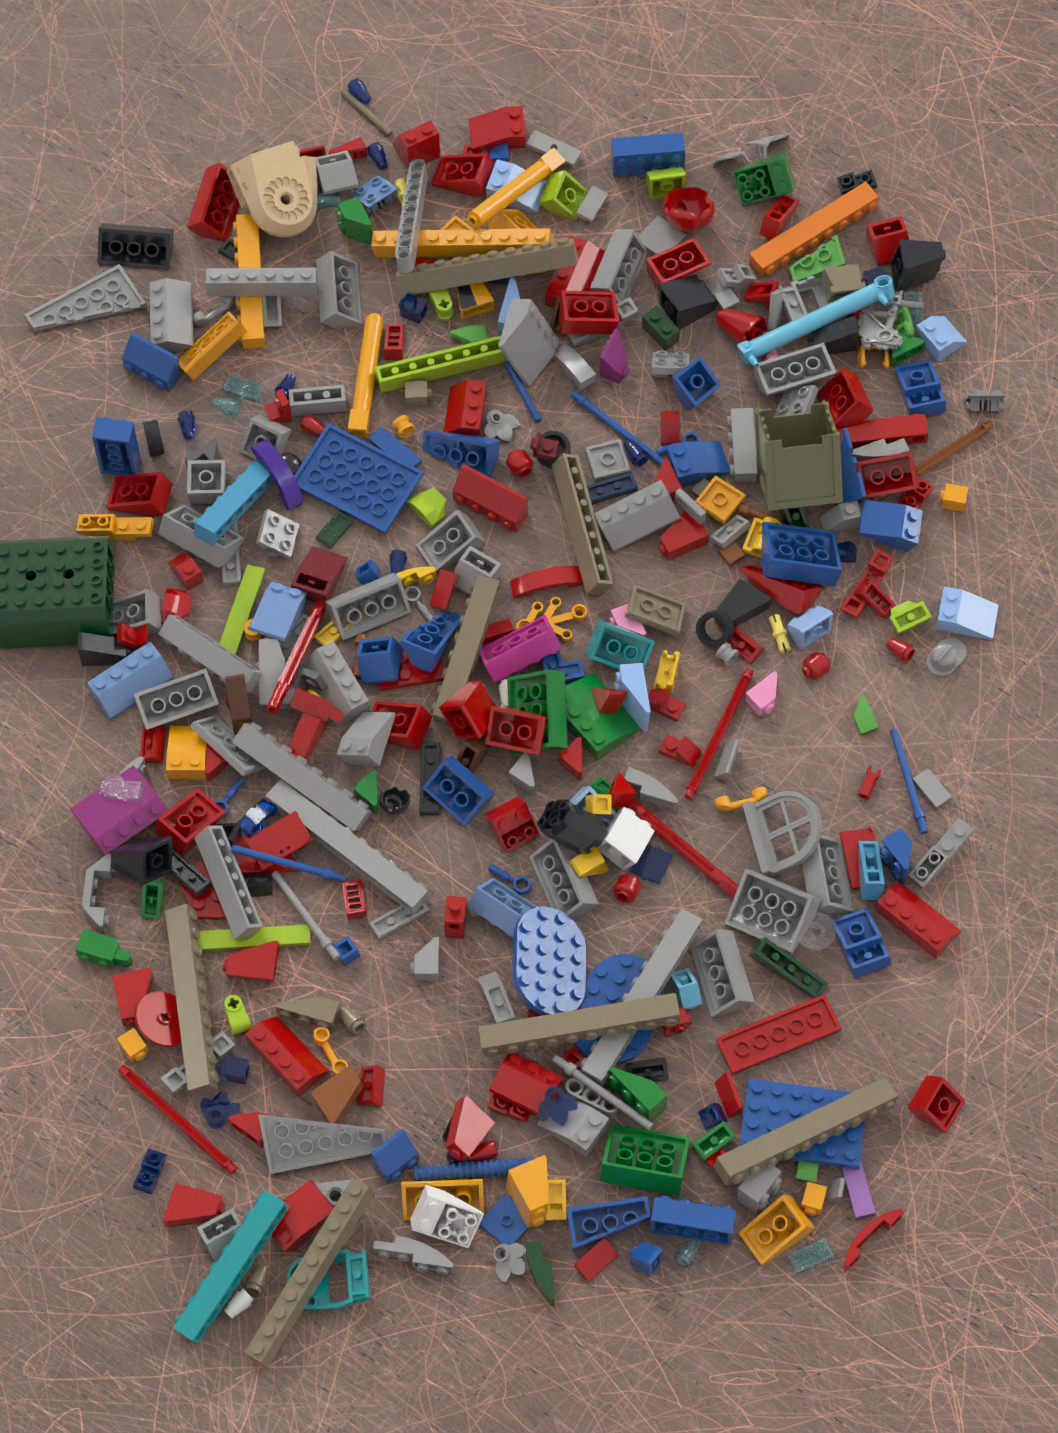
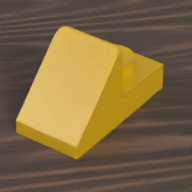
[570,847,609,877]

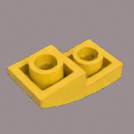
[396,567,437,587]

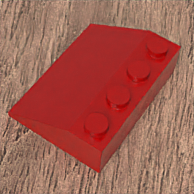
[545,235,605,308]

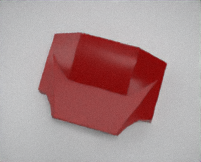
[161,588,193,625]

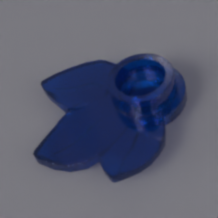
[538,1086,578,1126]
[200,1091,240,1129]

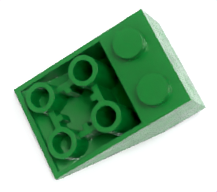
[732,152,796,205]
[608,1066,667,1122]

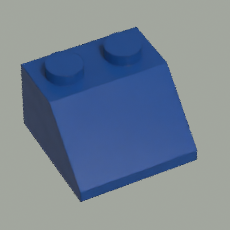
[672,356,721,410]
[371,1129,419,1184]

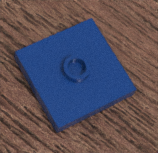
[479,1194,529,1245]

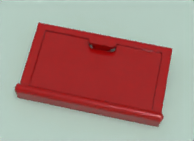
[246,811,313,870]
[839,827,886,890]

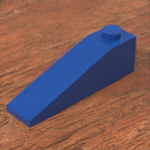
[839,428,866,504]
[422,430,500,477]
[400,611,461,672]

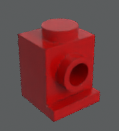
[662,1007,692,1038]

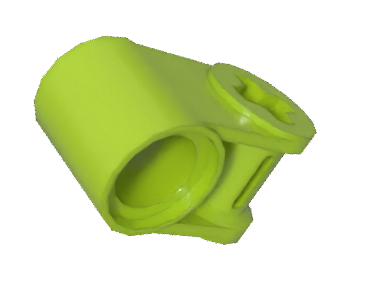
[428,288,453,321]
[224,995,252,1036]

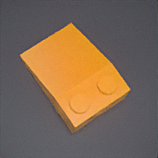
[166,726,206,780]
[738,1194,815,1265]

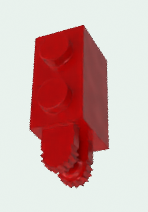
[289,687,344,722]

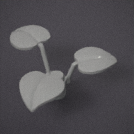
[713,133,789,167]

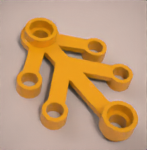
[515,597,587,642]

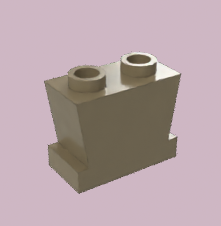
[821,264,866,302]

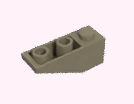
[276,996,341,1030]

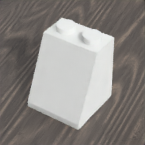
[593,807,654,870]

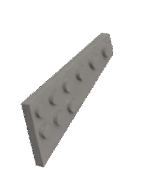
[24,264,147,331]
[258,1114,387,1174]

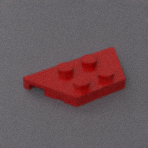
[379,650,446,691]
[234,836,299,874]
[179,858,226,920]

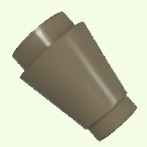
[338,1006,366,1035]
[246,1264,269,1296]

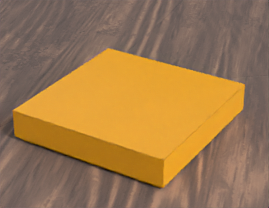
[695,476,746,525]

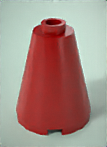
[716,308,768,344]

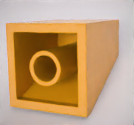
[506,1155,549,1228]

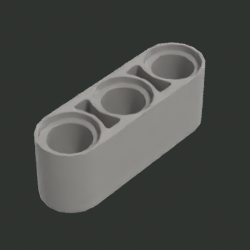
[566,1078,619,1119]

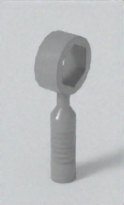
[405,586,434,622]

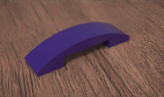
[250,440,304,510]

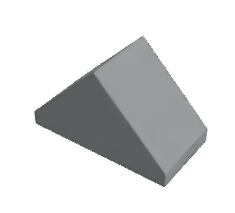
[509,752,535,795]

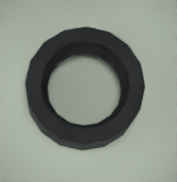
[143,420,164,457]
[537,431,571,468]
[696,610,734,648]

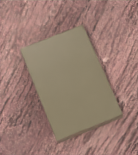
[625,584,686,636]

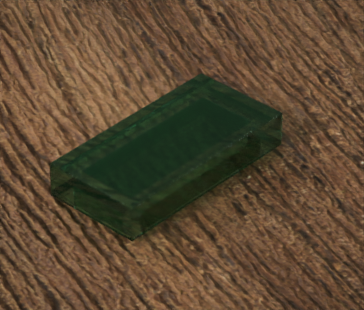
[315,510,354,549]

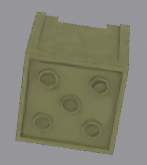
[754,400,843,511]

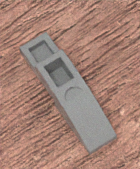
[908,818,974,888]
[373,1236,454,1275]

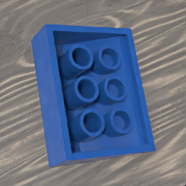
[761,521,842,586]

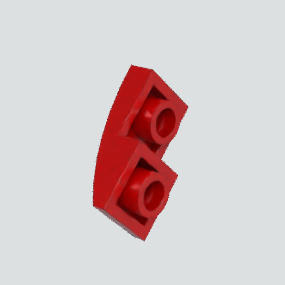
[897,477,934,509]
[487,1093,530,1122]

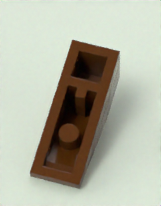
[225,674,252,735]

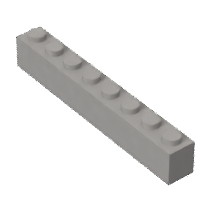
[232,722,372,831]

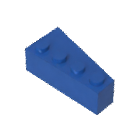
[567,1196,651,1252]

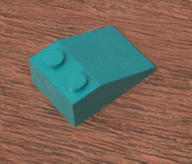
[585,619,655,669]

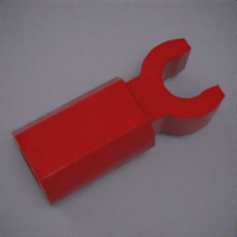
[857,765,881,800]

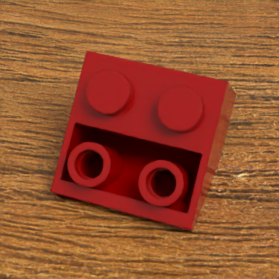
[866,216,909,266]
[484,796,540,853]

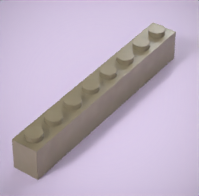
[551,453,614,595]
[431,575,501,724]

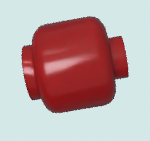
[506,449,533,477]
[802,652,831,680]
[613,874,642,903]

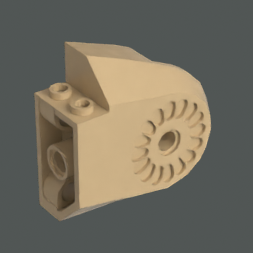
[226,141,317,238]

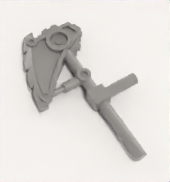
[858,290,924,350]

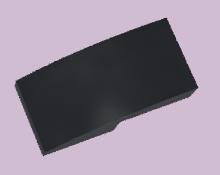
[837,169,878,194]

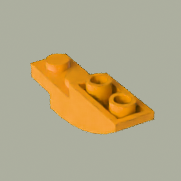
[76,514,154,541]

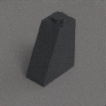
[807,316,859,355]
[714,579,771,628]
[78,632,132,666]

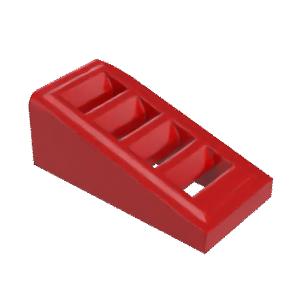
[329,137,367,160]
[384,324,405,360]
[854,579,895,618]
[341,879,367,919]

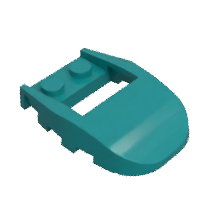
[287,1249,372,1311]

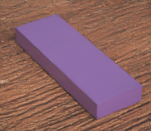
[841,1160,875,1220]

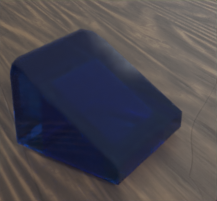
[837,541,857,563]
[698,1103,728,1130]

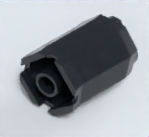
[537,799,608,854]

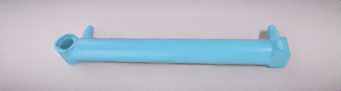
[737,275,895,367]

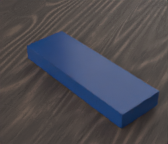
[368,427,422,468]

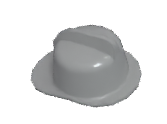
[927,638,967,676]

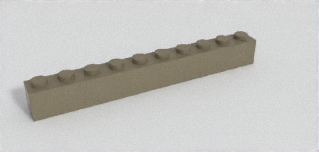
[395,238,579,297]
[165,904,219,1097]
[478,993,681,1057]
[714,1077,898,1186]
[244,1177,375,1368]

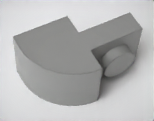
[716,264,756,292]

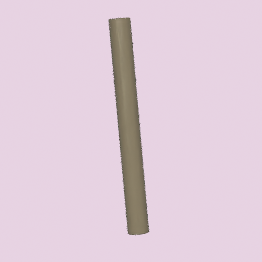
[340,88,393,137]

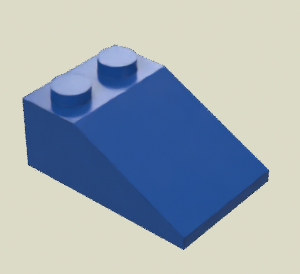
[667,441,730,487]
[858,500,923,552]

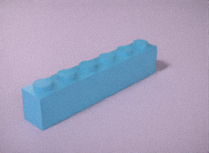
[193,460,274,546]

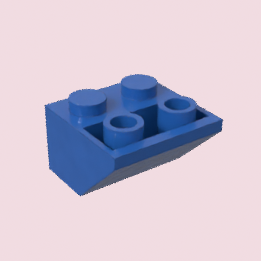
[356,636,403,684]
[880,828,913,884]

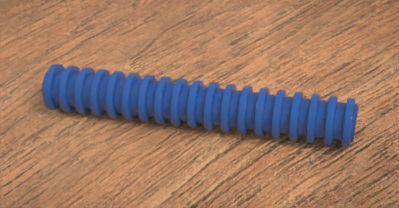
[413,1156,532,1182]

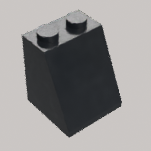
[890,240,946,292]
[659,274,717,330]
[111,836,172,885]

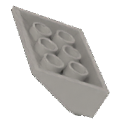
[498,299,559,386]
[724,869,821,953]

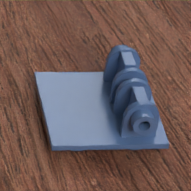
[350,176,398,214]

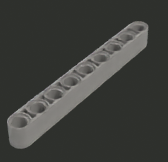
[395,159,428,273]

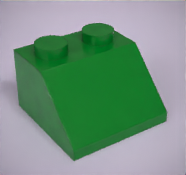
[336,196,373,245]

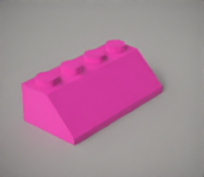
[480,615,562,682]

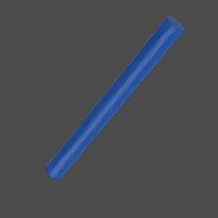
[504,361,542,423]

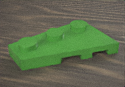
[790,234,846,282]

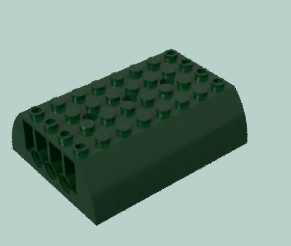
[0,535,116,649]

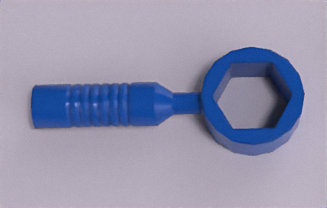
[656,432,699,456]
[215,778,244,819]
[488,864,531,895]

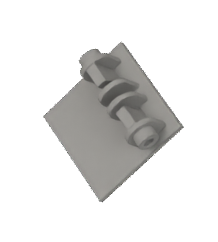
[966,391,1006,412]

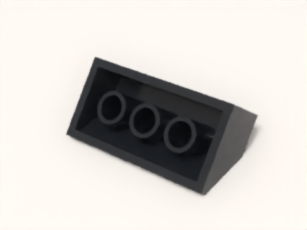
[98,223,174,269]

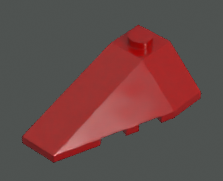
[740,564,823,615]

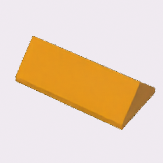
[178,311,247,381]
[401,1179,484,1220]

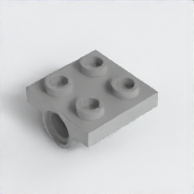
[652,350,690,378]
[774,385,818,417]
[256,509,299,559]

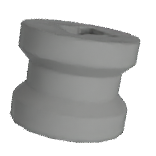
[715,642,739,666]

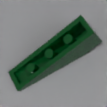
[748,937,828,998]

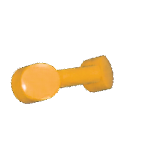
[714,787,768,812]
[313,1027,348,1076]

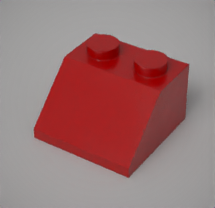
[907,1075,965,1133]

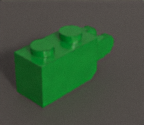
[75,929,133,968]

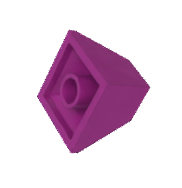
[600,329,629,384]

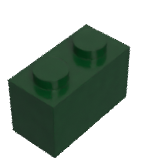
[642,306,680,351]

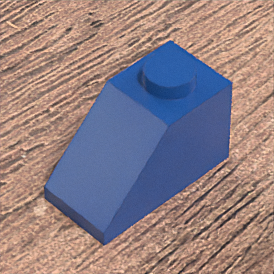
[629,1242,662,1277]

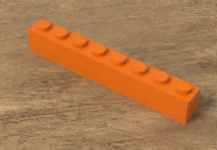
[749,182,879,278]

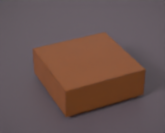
[719,541,745,567]

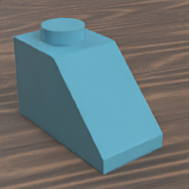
[671,968,702,1009]

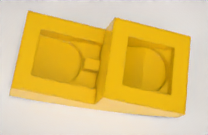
[546,1179,566,1220]

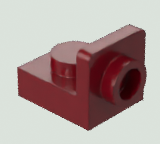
[530,432,559,461]

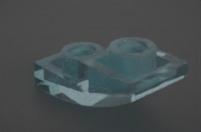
[904,292,924,327]
[222,373,264,402]
[788,1238,836,1273]

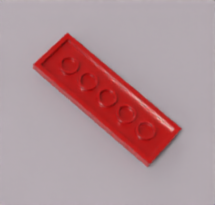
[716,994,842,1075]

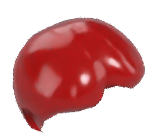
[663,187,715,232]

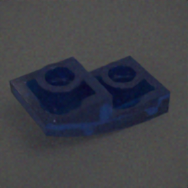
[238,799,277,837]
[133,1148,167,1195]

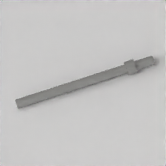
[271,871,340,961]
[552,1055,653,1130]

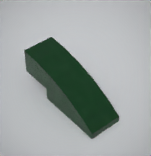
[525,1241,555,1306]

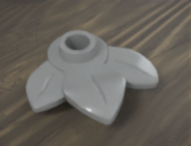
[484,409,520,443]
[493,1243,526,1282]

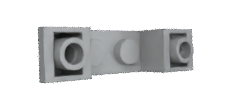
[82,853,116,933]
[477,972,516,1023]

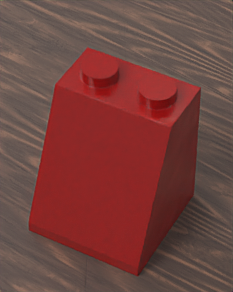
[393,120,441,169]
[439,681,496,739]

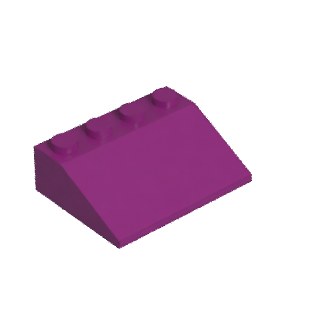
[70,765,168,857]

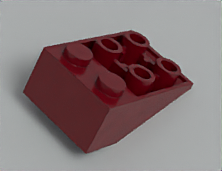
[291,546,348,602]

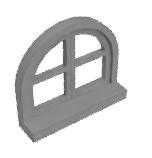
[742,791,822,878]

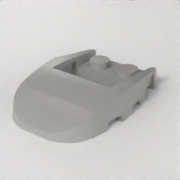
[778,275,848,325]

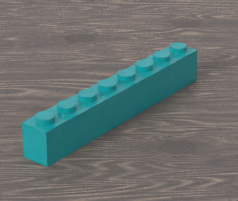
[173,1190,290,1344]

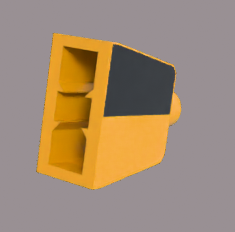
[457,282,494,320]

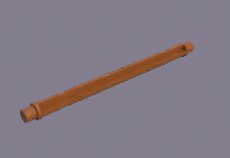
[870,421,993,501]

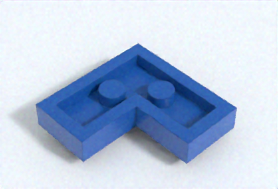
[541,650,585,683]

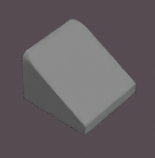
[826,1178,845,1203]

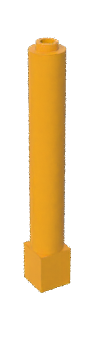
[467,148,565,228]
[348,313,384,439]

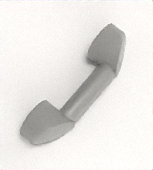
[193,296,236,326]

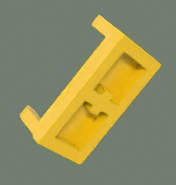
[653,650,680,695]

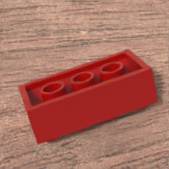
[187,163,239,242]
[452,464,528,532]
[875,882,961,959]
[245,1016,329,1097]

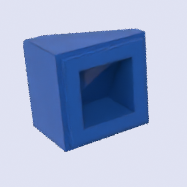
[490,143,509,163]
[356,559,380,585]
[333,936,361,966]

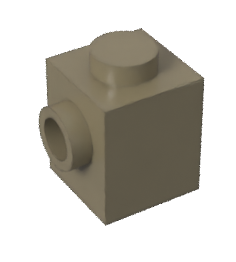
[405,380,431,407]

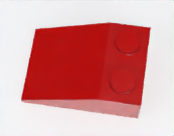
[469,106,526,151]
[431,153,495,196]
[106,472,173,517]
[371,701,433,750]
[485,705,547,755]
[155,788,225,856]
[272,1180,334,1252]

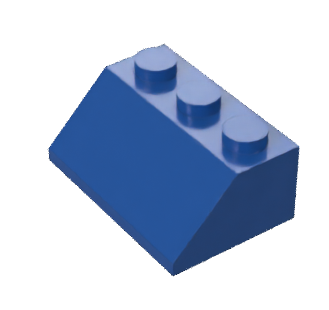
[122,332,182,391]
[422,756,495,826]

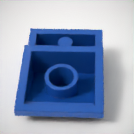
[895,360,946,416]
[831,908,891,978]

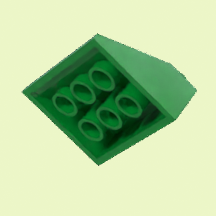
[507,670,568,754]
[565,673,641,761]
[600,1123,690,1196]

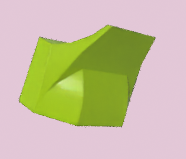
[407,487,447,529]
[889,600,932,635]

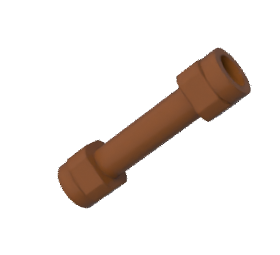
[738,503,784,524]
[352,634,367,680]

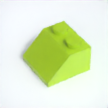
[646,167,686,200]
[539,170,589,220]

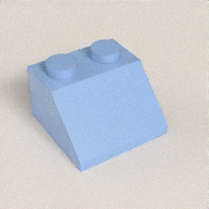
[915,316,967,362]
[787,605,833,650]

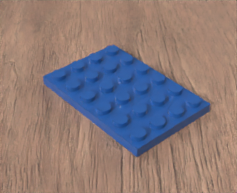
[294,423,424,535]
[740,1078,865,1170]

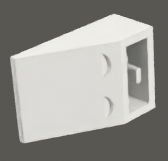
[410,1185,484,1248]

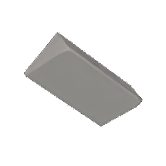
[714,739,739,781]

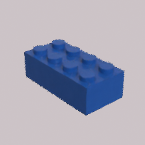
[611,132,685,177]
[92,417,141,476]
[651,1196,736,1246]

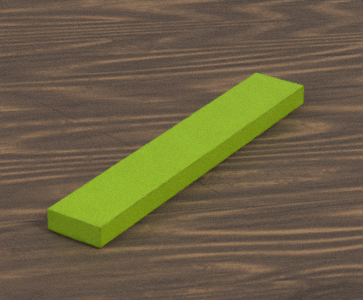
[219,564,266,655]
[198,924,311,952]

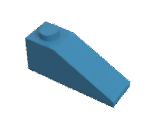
[858,841,885,900]

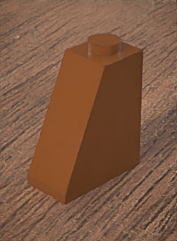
[310,1065,364,1124]

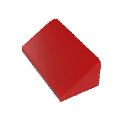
[300,145,325,157]
[430,569,459,611]
[482,618,515,645]
[728,626,765,664]
[140,725,166,763]
[358,1065,385,1107]
[715,1071,743,1118]
[575,1238,619,1282]

